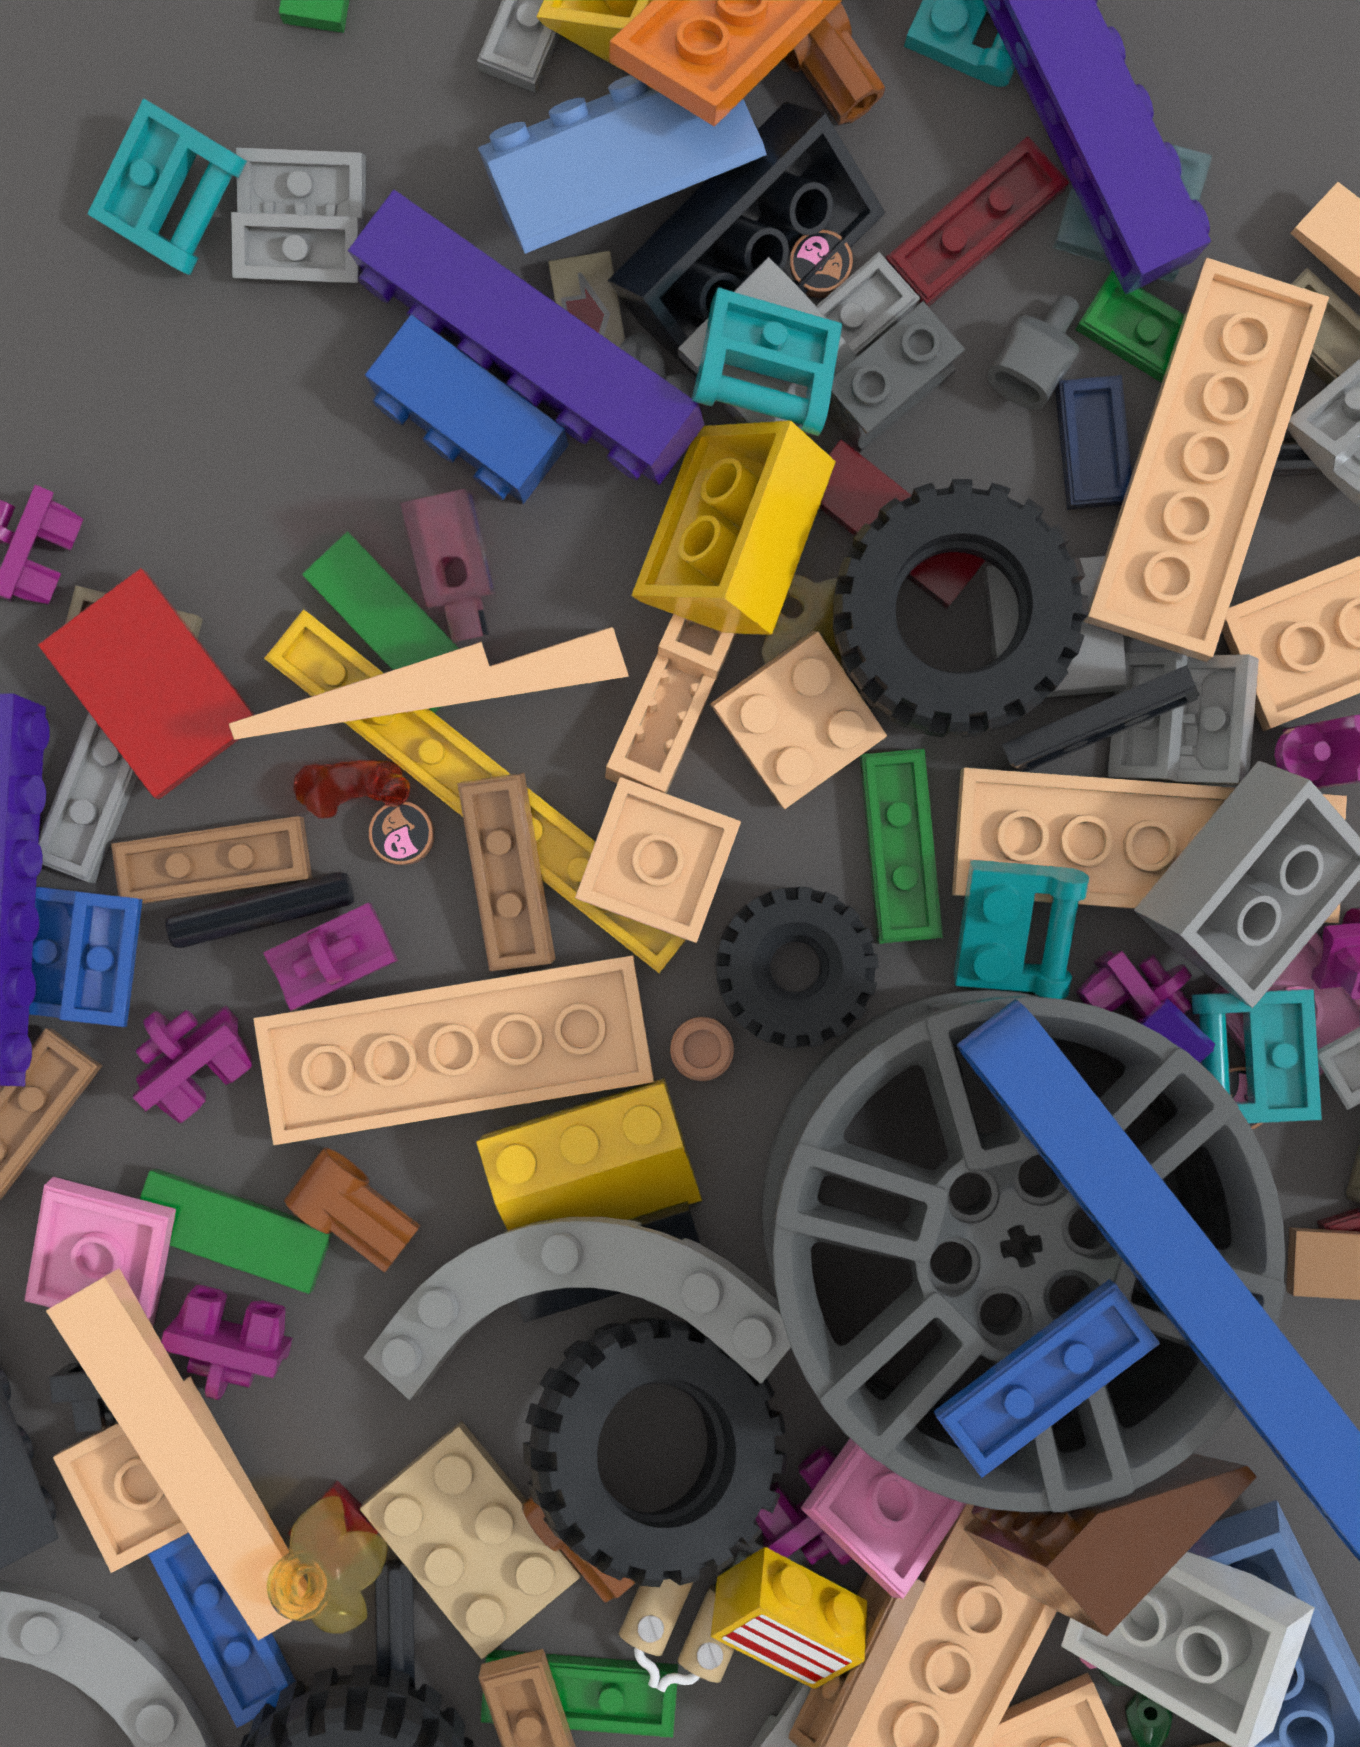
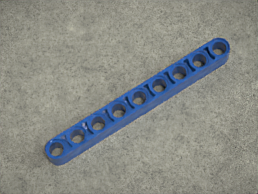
[957,999,1360,1562]

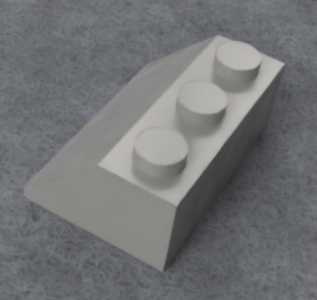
[1134,761,1360,1008]

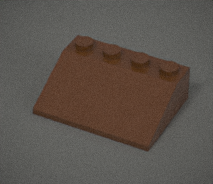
[963,1453,1257,1637]

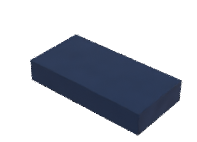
[1055,375,1132,510]

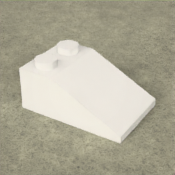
[1061,1552,1315,1747]

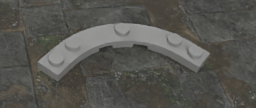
[363,1217,791,1401]
[0,1581,218,1747]

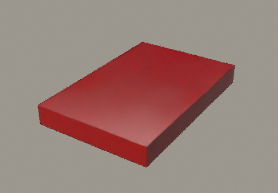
[38,568,255,799]

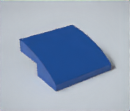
[29,887,143,1027]

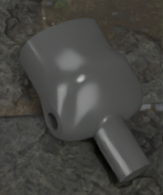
[987,295,1080,410]

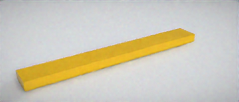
[264,610,686,973]

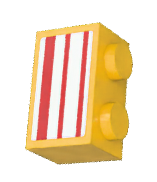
[710,1547,867,1689]

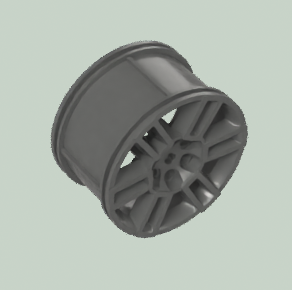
[761,989,1285,1512]

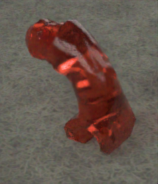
[293,759,411,819]

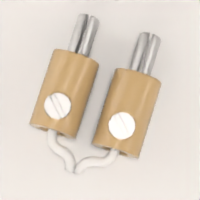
[618,1551,751,1692]

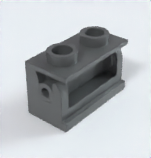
[827,301,965,453]

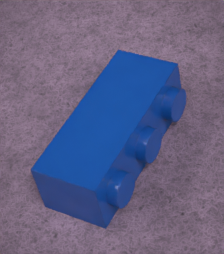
[365,314,568,504]

